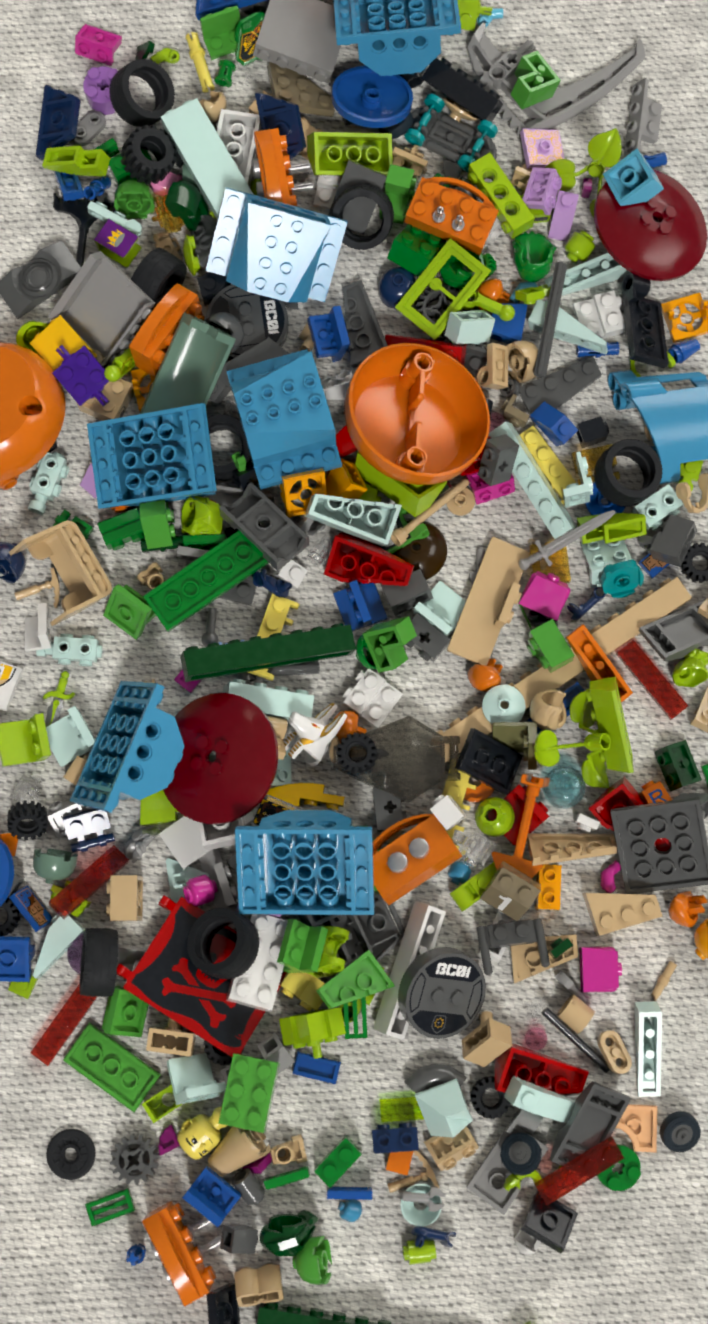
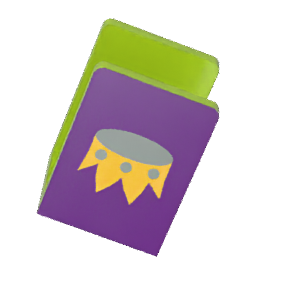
[94,219,141,268]

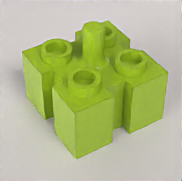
[279,1007,346,1059]

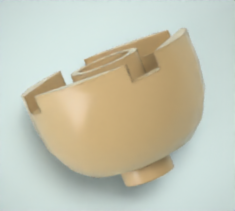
[506,340,538,383]

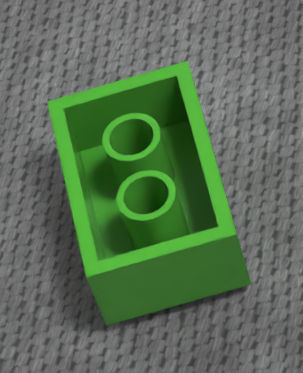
[218,1053,280,1133]

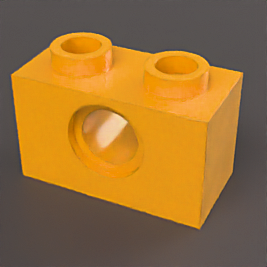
[535,864,562,910]

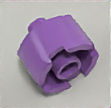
[83,66,118,115]

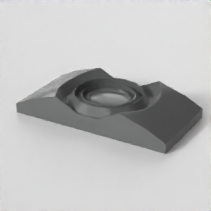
[0,241,81,319]
[638,599,708,661]
[550,1081,631,1176]

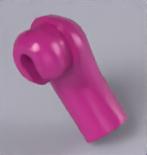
[600,860,621,893]

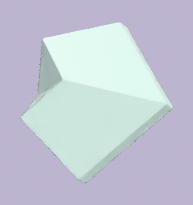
[415,1079,473,1138]

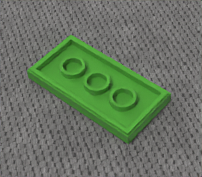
[63,1023,161,1112]

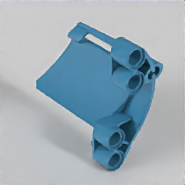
[608,370,708,484]

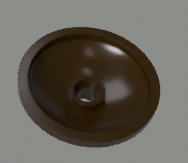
[392,520,447,580]

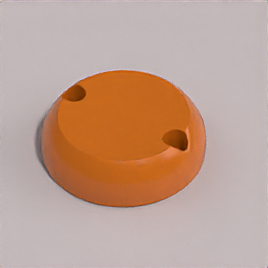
[0,342,66,481]
[344,343,490,485]

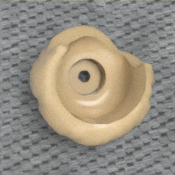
[529,689,567,731]

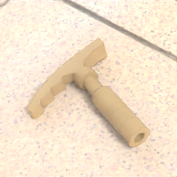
[14,568,60,608]
[387,1151,439,1193]

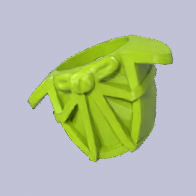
[181,496,223,536]

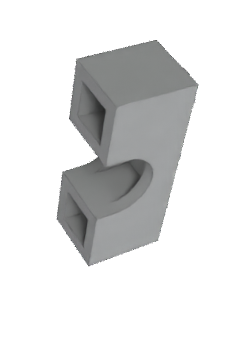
[220,1033,295,1084]

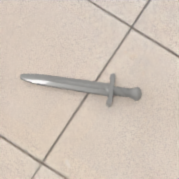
[519,510,615,571]

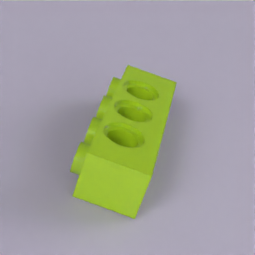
[467,153,535,239]

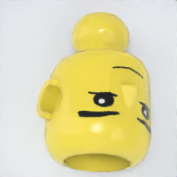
[177,1107,228,1160]

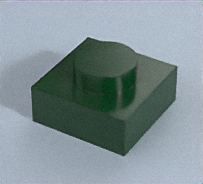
[548,937,573,959]

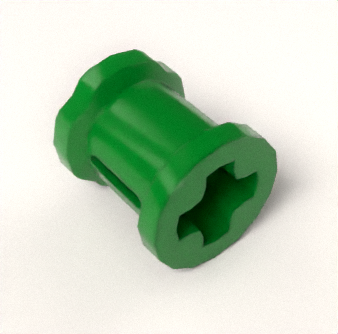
[214,60,236,87]

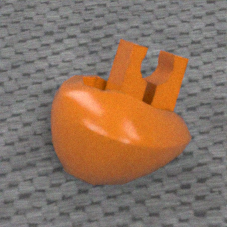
[476,278,510,311]
[467,658,503,692]
[333,710,367,743]
[668,891,707,928]

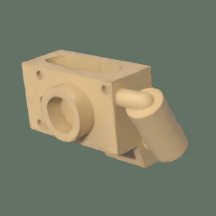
[153,232,183,262]

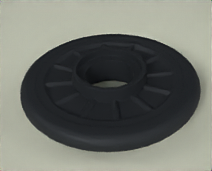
[46,1129,96,1180]

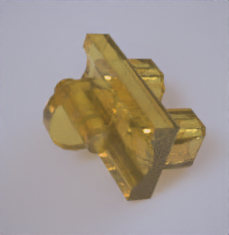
[151,194,185,233]

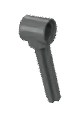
[236,661,320,682]

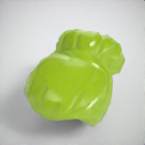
[672,649,708,688]

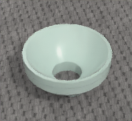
[400,1183,441,1227]

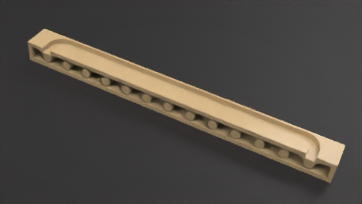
[429,577,692,765]

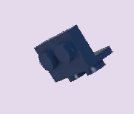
[372,1123,419,1154]

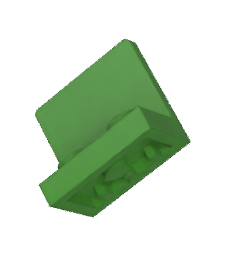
[200,6,240,60]

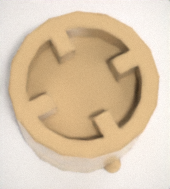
[556,994,595,1034]

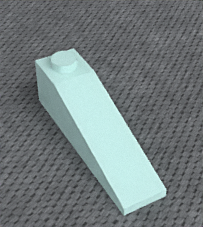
[544,253,631,295]
[528,300,608,355]
[634,1001,662,1097]
[504,1076,576,1123]

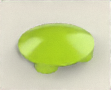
[183,234,200,276]

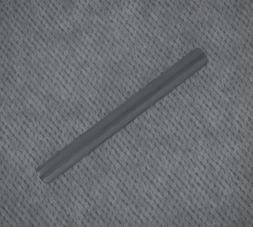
[534,261,567,378]

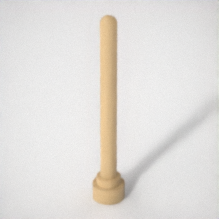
[390,479,469,547]

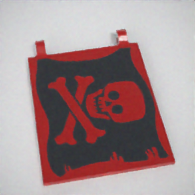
[117,895,287,1058]

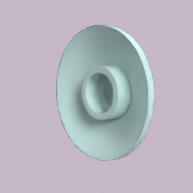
[482,685,525,725]

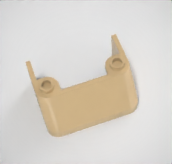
[9,520,112,626]

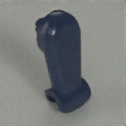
[253,569,292,598]
[567,587,606,621]
[412,1226,456,1248]

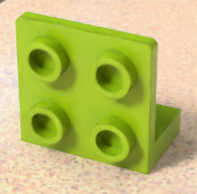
[0,713,51,767]

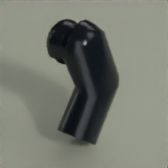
[528,610,558,628]

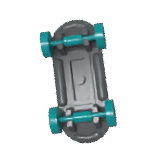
[404,94,498,172]

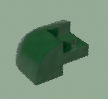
[165,180,209,231]

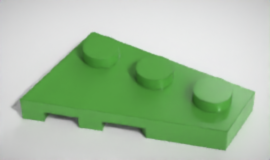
[316,950,395,1009]

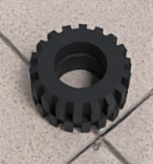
[120,125,177,185]

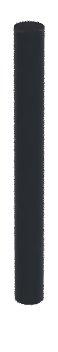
[541,1007,610,1073]

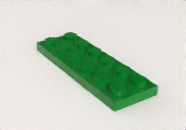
[143,531,269,632]

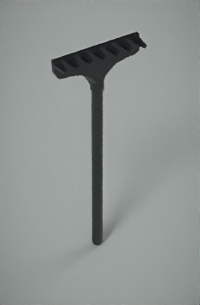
[53,193,120,267]

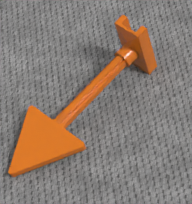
[492,773,550,878]

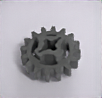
[110,1133,160,1185]

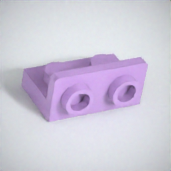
[522,167,562,215]

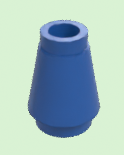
[668,339,700,364]

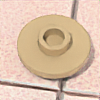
[446,488,475,516]

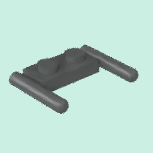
[477,918,550,975]

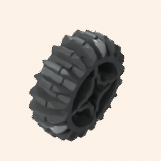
[416,285,471,340]

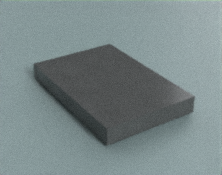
[328,159,387,235]

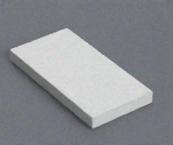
[159,812,254,870]

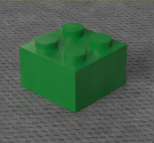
[387,224,447,277]

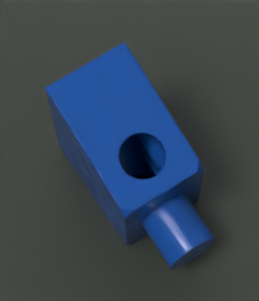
[489,303,528,344]

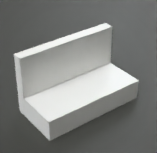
[25,603,51,652]

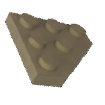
[267,62,335,117]

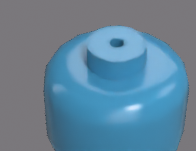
[448,861,471,885]
[338,1199,362,1222]

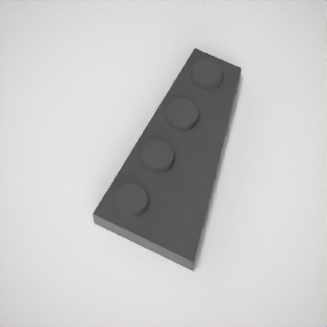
[342,280,388,368]
[519,357,602,426]

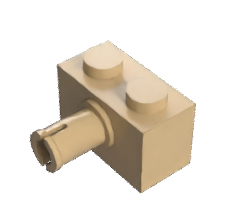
[462,1011,512,1067]
[146,1017,196,1057]

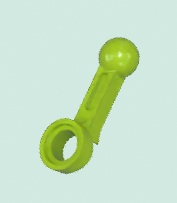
[459,290,515,321]

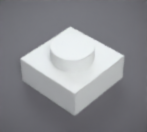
[574,813,600,833]

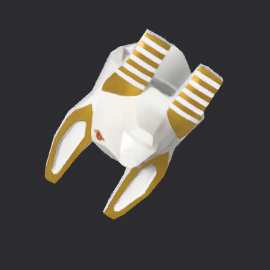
[284,703,347,767]

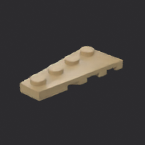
[527,833,617,866]

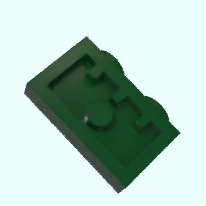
[655,740,702,791]

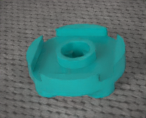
[600,560,644,598]

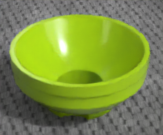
[475,797,515,837]

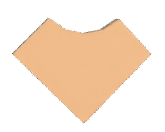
[616,1104,657,1153]

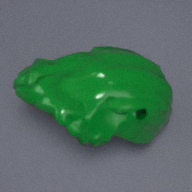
[512,231,557,282]

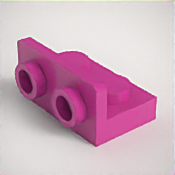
[75,24,122,66]
[466,472,515,505]

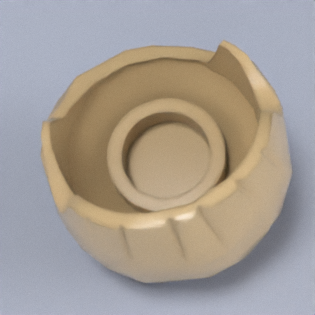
[199,91,227,123]

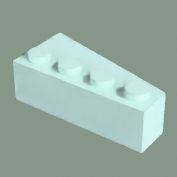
[304,494,402,547]
[223,679,314,721]

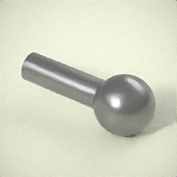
[202,608,218,647]

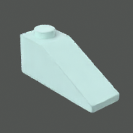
[33,912,85,979]

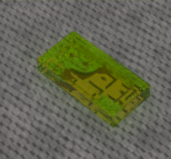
[380,1096,424,1122]

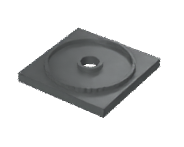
[611,797,708,894]

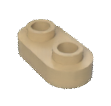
[597,1030,632,1074]

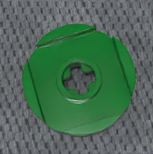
[595,1144,641,1191]

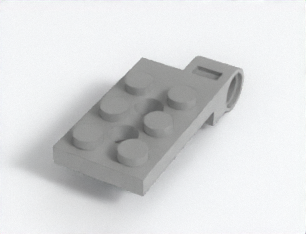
[466,1108,549,1215]

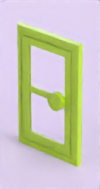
[395,238,491,341]

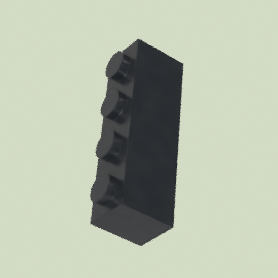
[422,57,503,122]

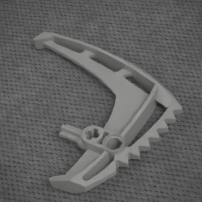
[467,23,645,136]

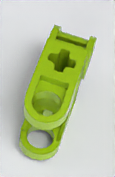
[308,926,350,978]

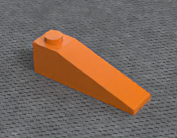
[566,624,633,703]

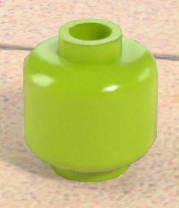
[564,230,595,263]

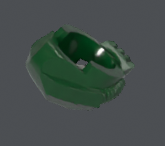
[259,1210,318,1256]

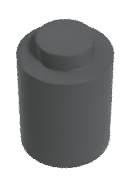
[231,1168,265,1205]

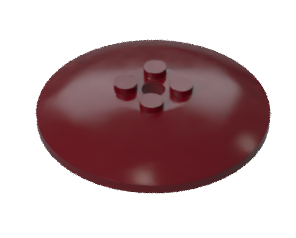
[594,170,707,281]
[163,693,278,824]

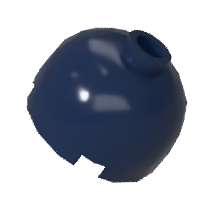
[378,267,417,309]
[0,542,26,583]

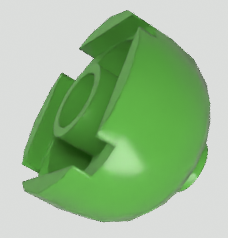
[114,179,155,219]
[292,1236,332,1285]

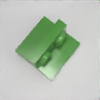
[103,584,156,640]
[277,919,328,973]
[102,986,148,1037]

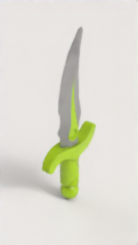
[43,671,76,727]

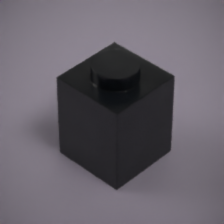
[576,416,609,448]

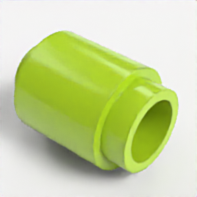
[402,1239,436,1265]

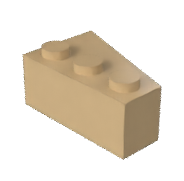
[582,893,662,936]

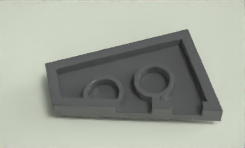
[191,215,217,268]

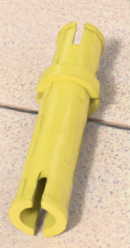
[185,32,215,93]

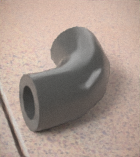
[404,1063,467,1093]

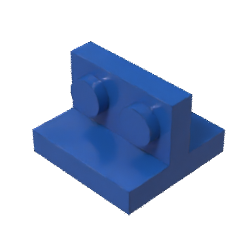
[307,306,350,362]
[333,580,387,632]
[0,936,35,982]
[182,1166,242,1227]

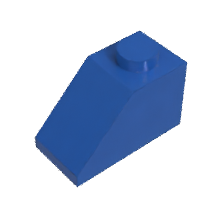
[530,402,578,447]

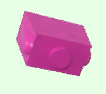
[518,571,571,621]
[579,947,622,993]

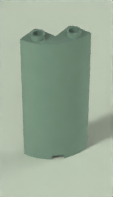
[140,312,236,414]

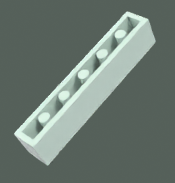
[489,422,577,540]

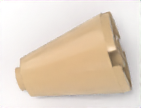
[207,1127,270,1177]

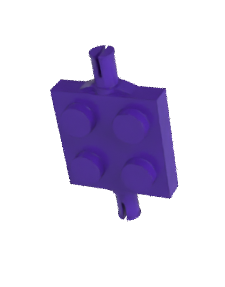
[53,345,110,407]

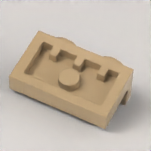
[424,1126,479,1171]

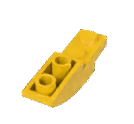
[260,783,345,810]

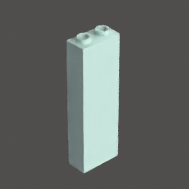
[161,98,254,219]

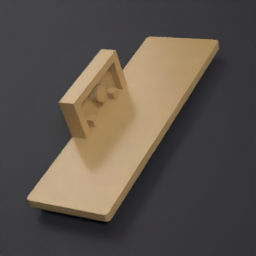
[447,537,530,665]

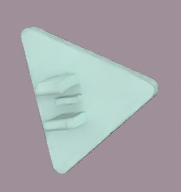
[166,858,209,903]

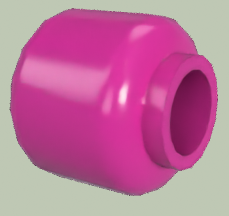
[183,875,218,907]

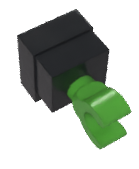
[231,451,258,491]

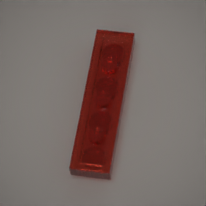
[616,640,688,720]
[49,845,129,919]
[30,983,98,1066]
[534,1137,624,1206]

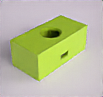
[142,1084,182,1124]

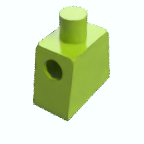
[140,790,178,826]

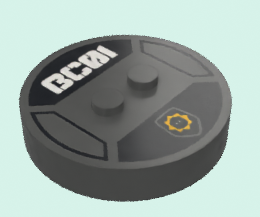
[206,284,289,361]
[398,947,486,1039]

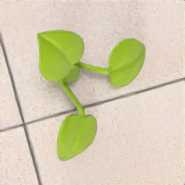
[545,128,622,218]
[534,691,611,788]

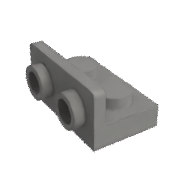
[47,795,93,838]

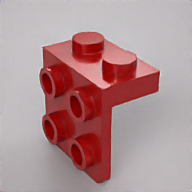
[487,784,550,846]

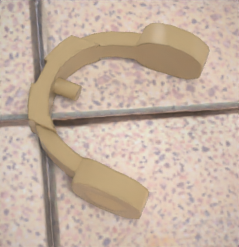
[675,473,708,513]

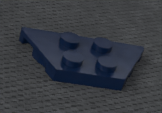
[36,85,81,160]
[255,93,306,161]

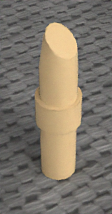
[651,961,677,1001]

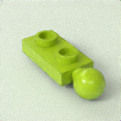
[104,348,136,382]

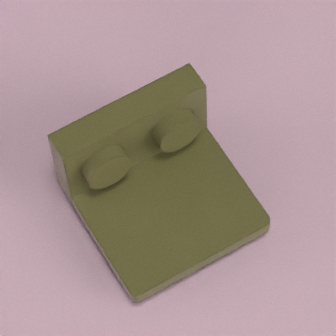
[493,722,537,770]

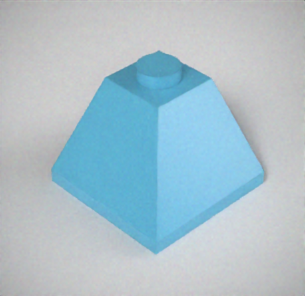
[603,149,664,206]

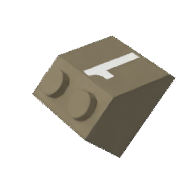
[480,861,541,922]

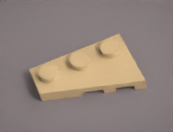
[510,935,578,984]

